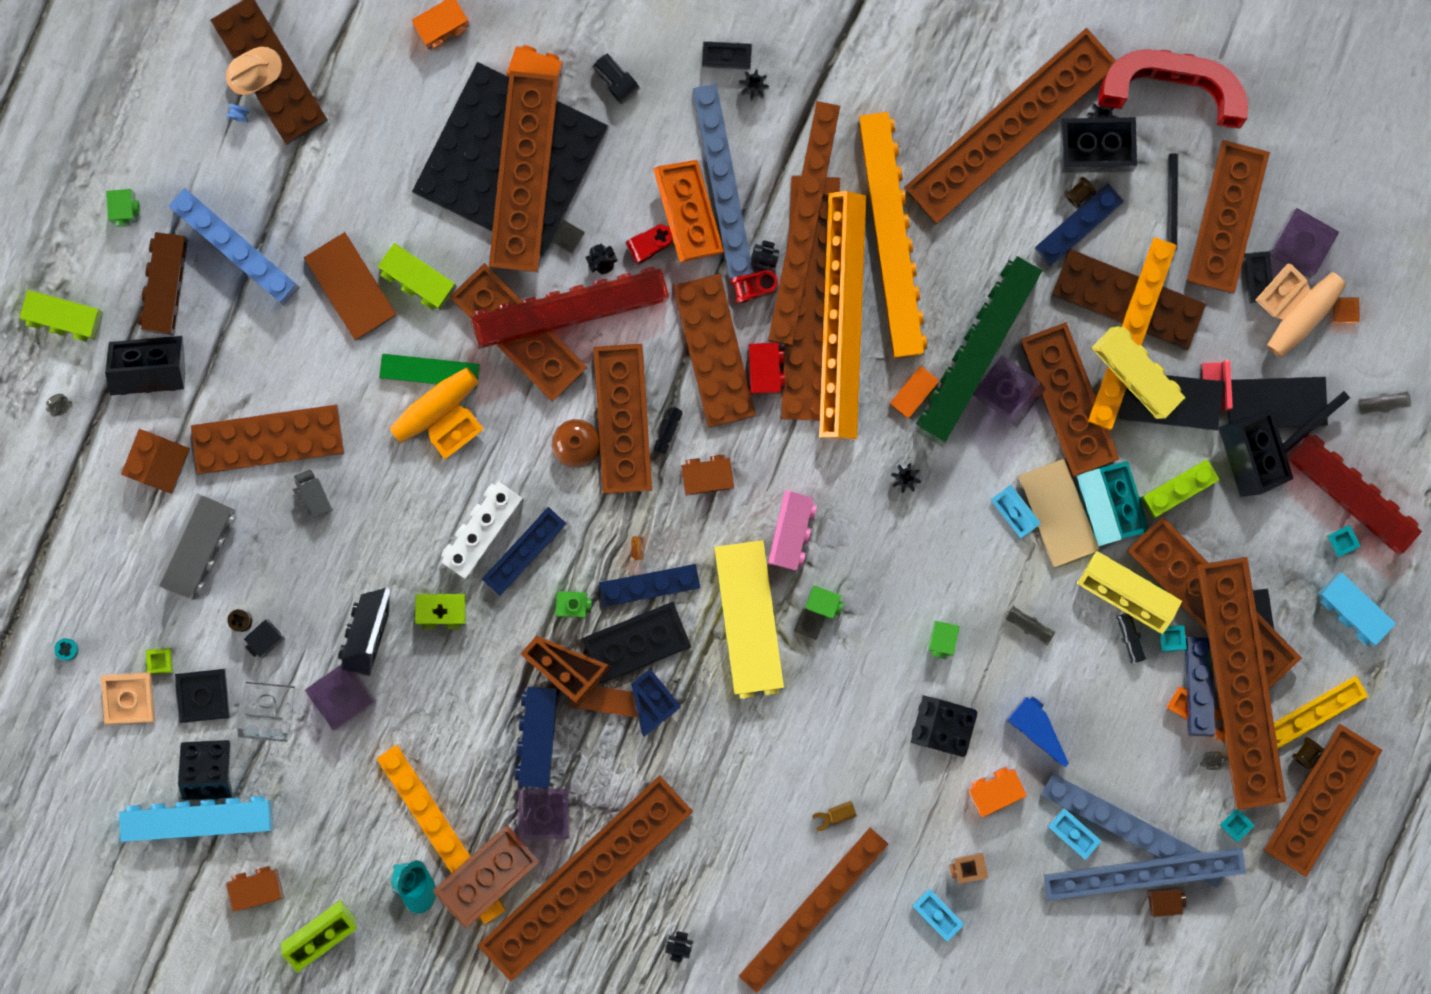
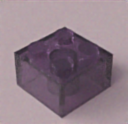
[1269,208,1339,278]
[973,355,1046,428]
[305,664,377,731]
[518,788,570,840]

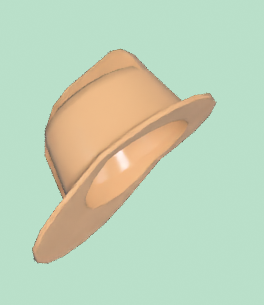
[226,47,282,95]

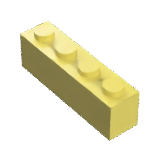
[1091,326,1185,419]
[1077,551,1182,634]

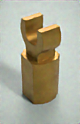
[812,801,857,831]

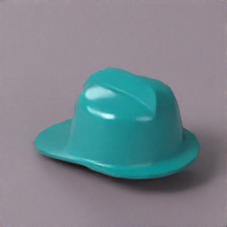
[391,860,436,914]

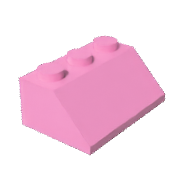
[767,490,817,571]

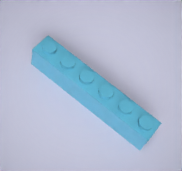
[119,796,273,842]

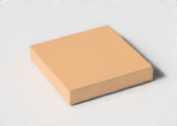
[101,672,155,725]

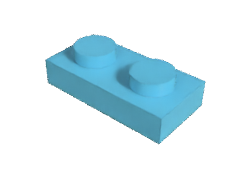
[991,485,1041,538]
[1047,808,1102,860]
[912,888,965,942]

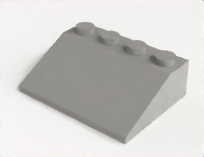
[154,493,236,599]

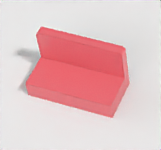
[1201,360,1233,412]

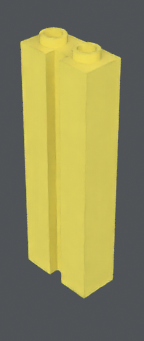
[714,540,784,699]

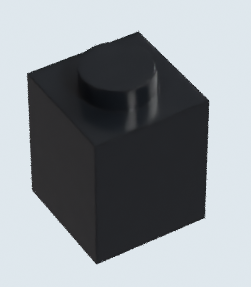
[244,619,285,658]

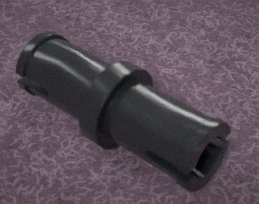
[1116,613,1146,664]

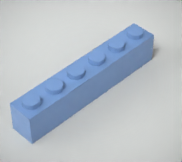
[169,188,299,306]

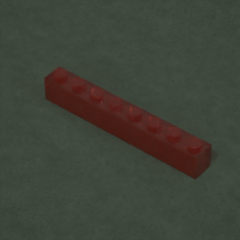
[470,267,669,349]

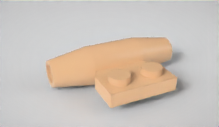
[1256,264,1346,358]

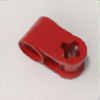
[625,224,673,265]
[730,270,778,304]

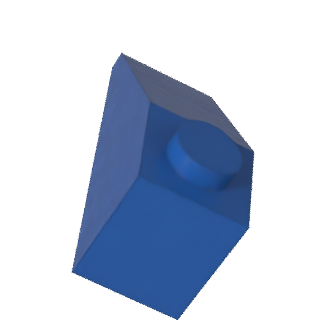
[1006,696,1069,767]

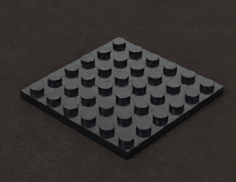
[412,62,609,257]

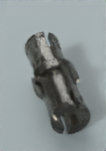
[1358,391,1411,415]
[1005,606,1055,645]

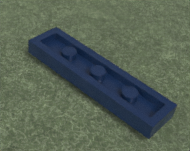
[1034,183,1124,266]
[482,507,567,596]
[599,564,700,607]
[1185,637,1215,737]

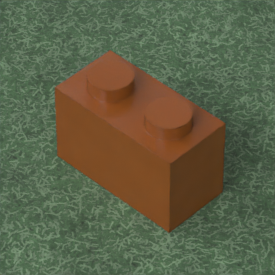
[681,455,734,496]
[226,866,285,912]

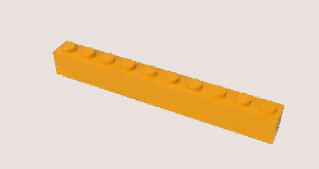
[858,112,927,360]
[819,191,866,440]

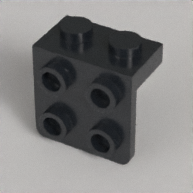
[910,695,977,757]

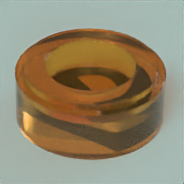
[631,535,644,561]

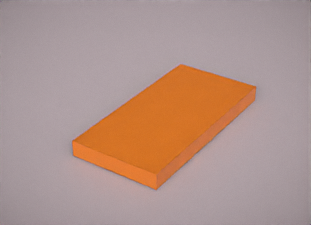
[653,159,724,263]

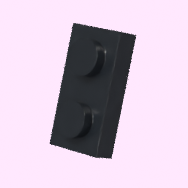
[702,41,752,70]
[1244,251,1273,303]

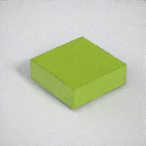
[145,648,173,675]

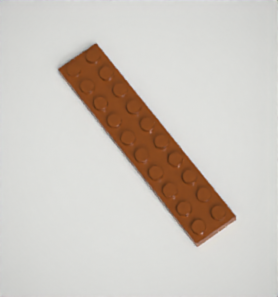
[904,27,1116,224]
[781,175,840,421]
[1197,557,1286,810]
[477,775,693,982]

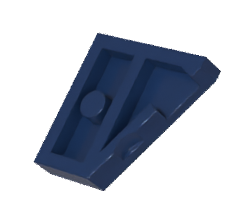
[631,668,681,737]

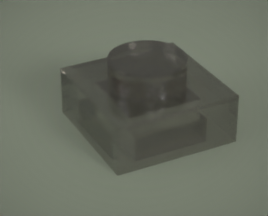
[551,220,585,254]
[794,608,825,640]

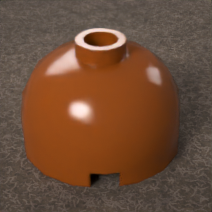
[551,419,600,468]

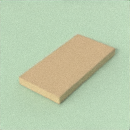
[1018,459,1100,568]

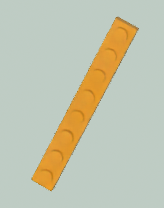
[1087,237,1177,430]
[376,745,506,924]

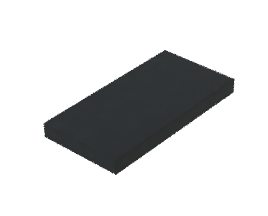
[1119,375,1224,431]
[1228,377,1328,428]
[582,602,691,684]

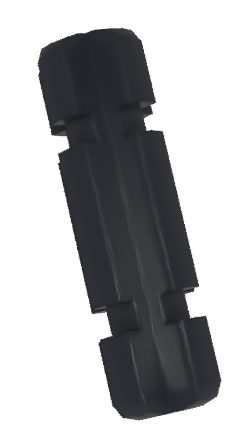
[654,407,683,454]

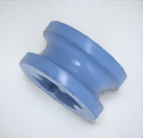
[226,104,250,122]

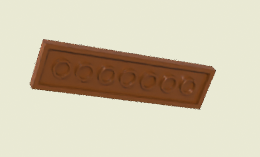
[489,71,559,273]
[1127,516,1302,689]

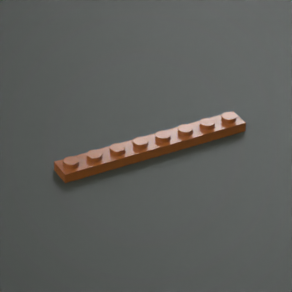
[738,827,888,993]

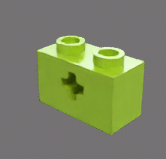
[415,594,467,629]

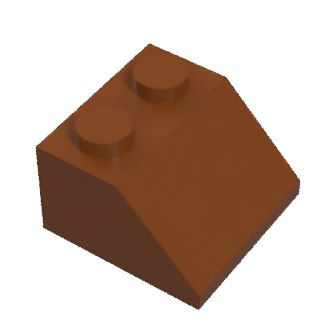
[121,429,190,494]

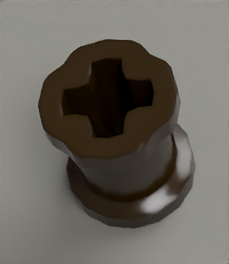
[1064,176,1097,209]
[227,609,253,632]
[1291,737,1324,769]

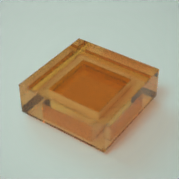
[1333,297,1360,323]

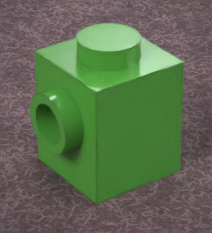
[106,189,140,227]
[556,591,592,618]

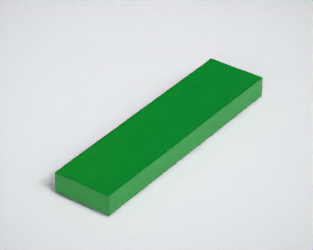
[379,354,480,389]

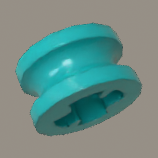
[54,638,79,660]

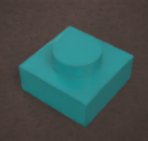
[1326,524,1361,558]
[1160,625,1187,652]
[1219,808,1255,843]

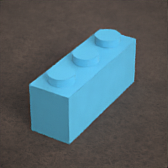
[1317,573,1396,646]

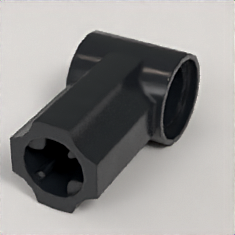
[592,53,640,104]

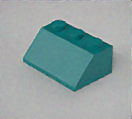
[1077,461,1149,546]

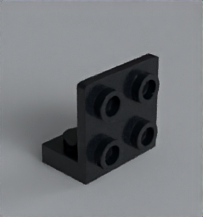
[178,740,232,800]

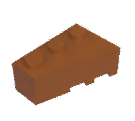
[521,635,612,705]

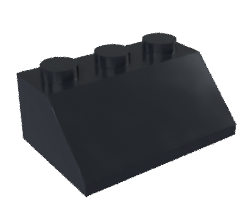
[1060,117,1137,173]
[105,336,186,396]
[1218,409,1294,497]
[338,588,391,676]

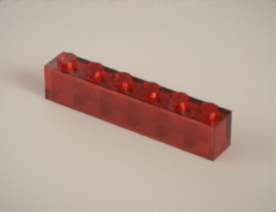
[1287,434,1422,555]

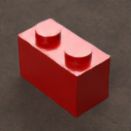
[748,342,785,395]

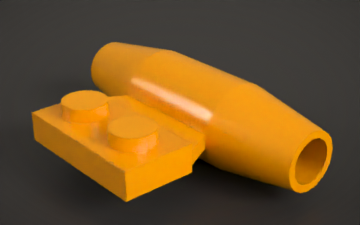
[390,368,485,459]

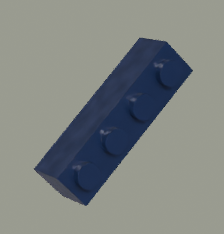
[515,687,558,788]

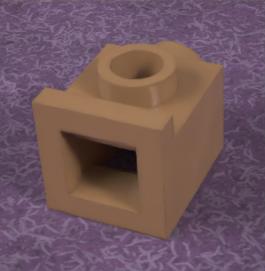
[949,853,988,884]

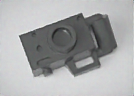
[293,470,333,518]

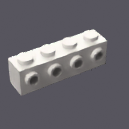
[441,481,524,580]

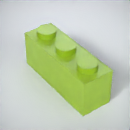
[377,243,457,311]
[19,290,103,342]
[1140,459,1220,519]
[281,899,358,973]

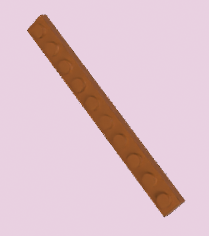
[768,101,840,346]

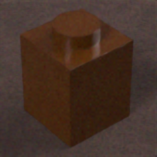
[1147,888,1186,917]

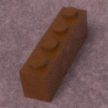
[138,232,188,336]

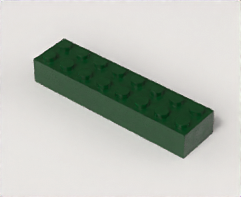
[916,256,1043,446]

